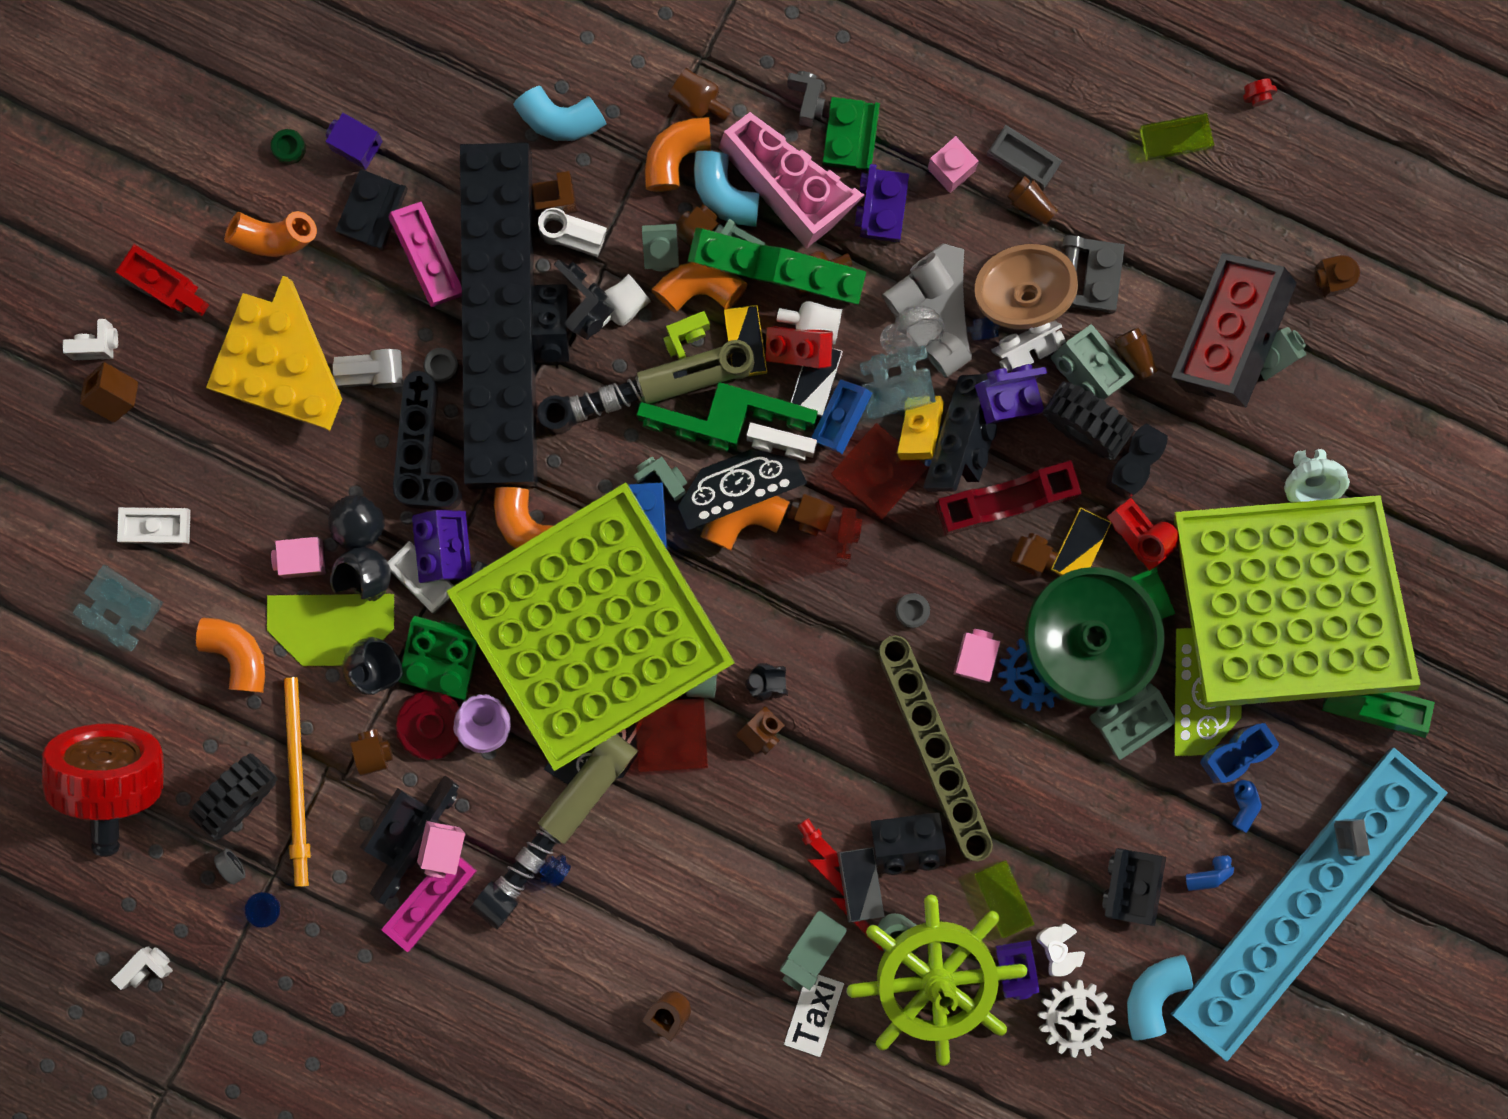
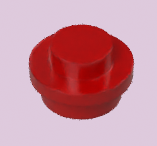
[1243,79,1277,107]

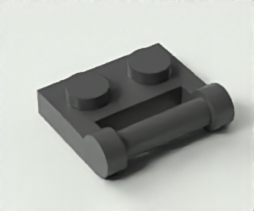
[1062,235,1125,313]

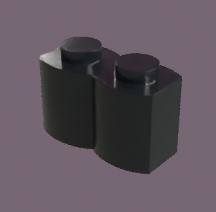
[1106,423,1168,500]

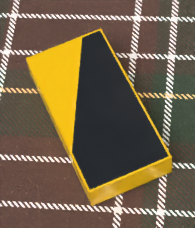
[724,305,767,376]
[1051,508,1111,576]

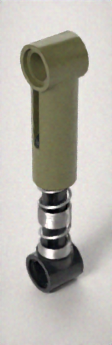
[537,340,755,434]
[470,734,638,930]

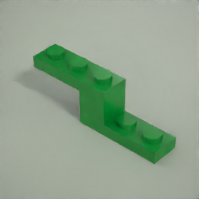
[688,228,867,305]
[637,382,818,451]
[1322,692,1435,738]

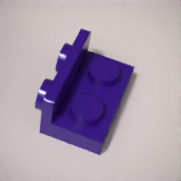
[854,164,909,243]
[975,364,1047,425]
[412,510,472,583]

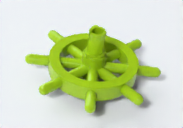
[846,894,1028,1066]

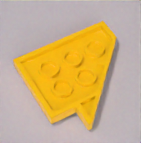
[206,276,342,431]

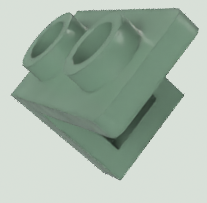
[780,911,847,992]

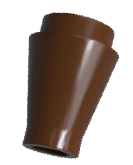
[1007,176,1058,225]
[1114,327,1158,380]

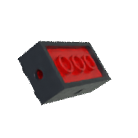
[1172,253,1297,408]

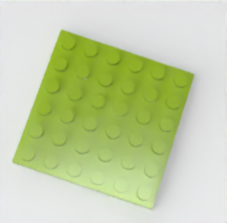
[446,482,735,771]
[1173,495,1421,708]

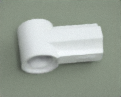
[538,208,607,257]

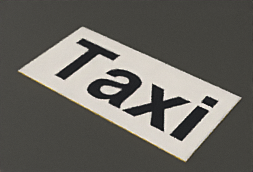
[784,975,844,1057]

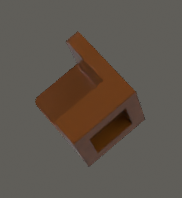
[532,171,577,218]
[79,362,138,422]

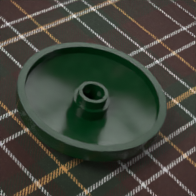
[1025,567,1164,707]

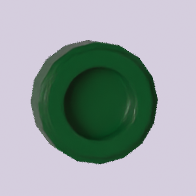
[271,129,306,165]

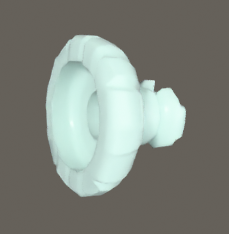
[1284,449,1350,503]

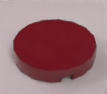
[396,691,461,760]

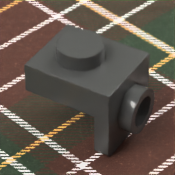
[787,71,825,128]

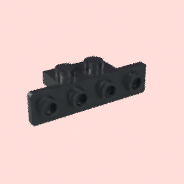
[924,374,997,492]
[360,776,459,905]

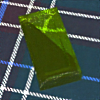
[1139,113,1214,161]
[974,860,1035,939]

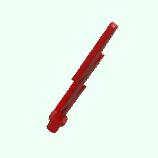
[797,818,884,951]

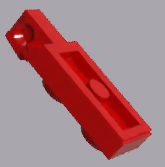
[115,244,210,316]

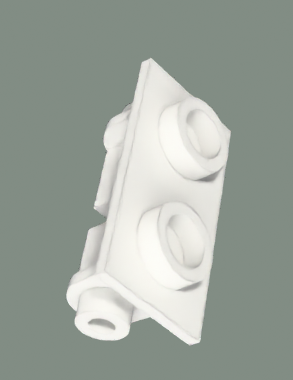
[991,320,1066,372]

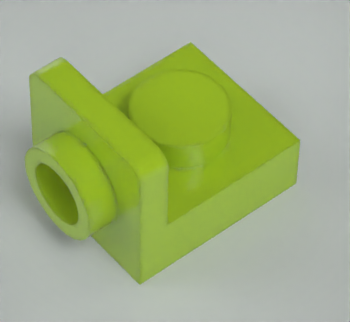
[663,311,710,360]

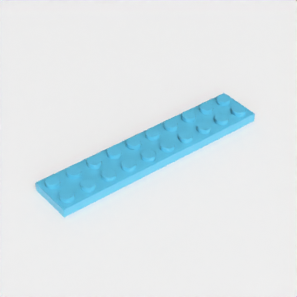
[1171,747,1448,1061]

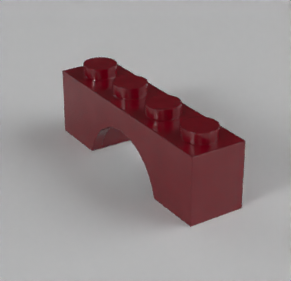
[935,460,1081,536]

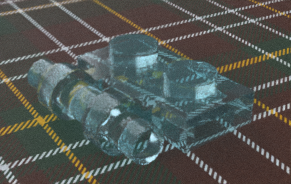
[860,345,936,419]
[73,564,164,651]

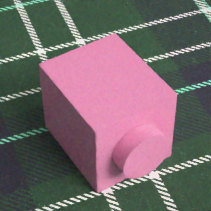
[928,136,979,193]
[271,537,326,578]
[953,629,1000,684]
[417,821,465,878]

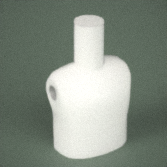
[602,274,651,327]
[777,301,842,344]

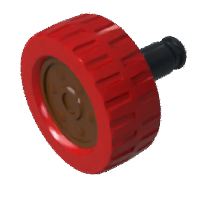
[42,723,164,857]

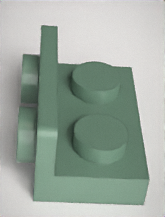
[1051,324,1134,400]
[1089,682,1175,760]

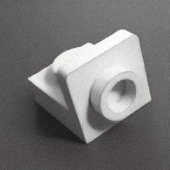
[63,319,118,360]
[111,946,173,990]

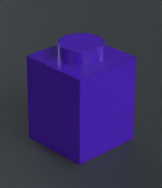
[325,113,383,170]

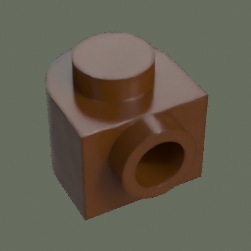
[676,204,719,247]
[1314,255,1360,298]
[787,494,835,537]
[1009,533,1058,578]
[736,706,785,755]
[350,729,393,776]
[642,991,691,1042]

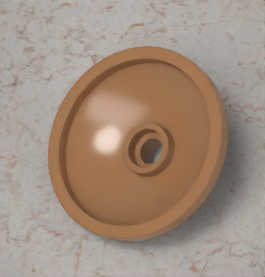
[975,244,1078,329]

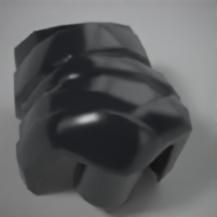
[745,663,788,701]

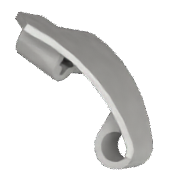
[882,243,972,378]

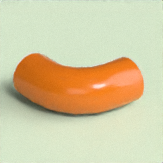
[645,117,711,192]
[224,211,317,257]
[651,262,747,313]
[494,487,554,549]
[700,496,790,551]
[196,617,265,693]

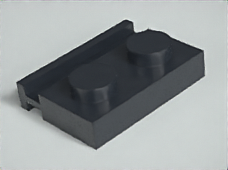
[335,169,408,251]

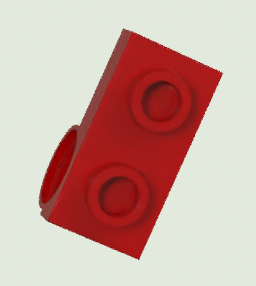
[765,326,833,368]
[1107,498,1179,571]

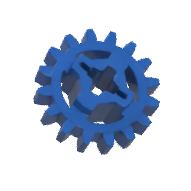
[997,638,1063,711]

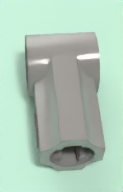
[333,349,403,388]

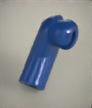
[1231,780,1262,833]
[1186,855,1234,891]

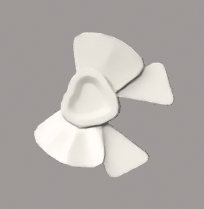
[1036,923,1085,977]

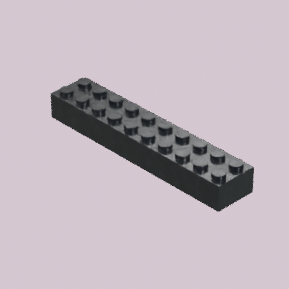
[460,143,537,489]

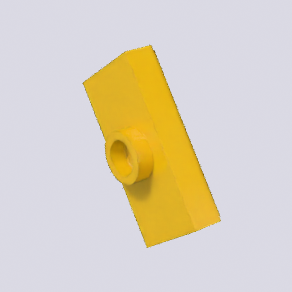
[897,396,944,460]

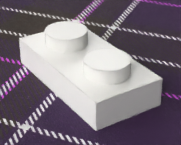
[747,422,817,461]
[117,507,191,544]

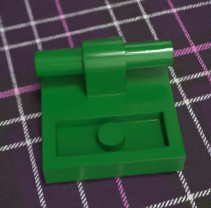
[399,616,480,700]

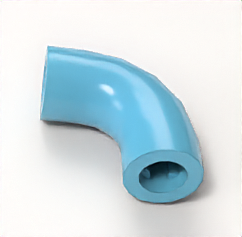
[513,86,607,141]
[694,151,760,227]
[1127,955,1193,1040]

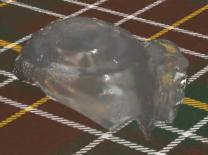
[879,305,945,355]

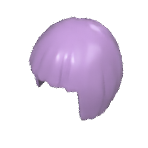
[454,694,511,753]

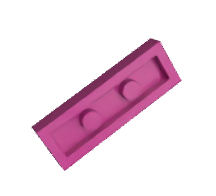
[388,201,462,307]
[381,856,477,952]

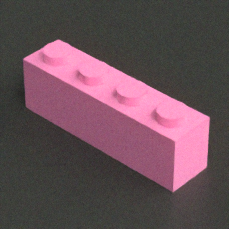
[719,112,864,249]

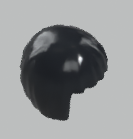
[328,495,385,551]
[330,547,391,601]
[342,637,403,695]

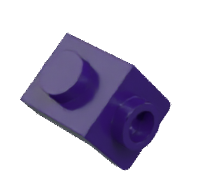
[996,940,1039,1000]

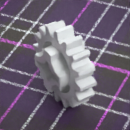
[1038,979,1116,1058]

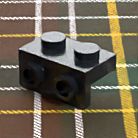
[871,812,946,875]
[1102,848,1166,926]

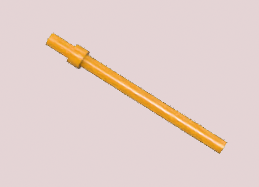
[284,677,311,887]

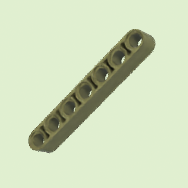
[878,635,993,861]

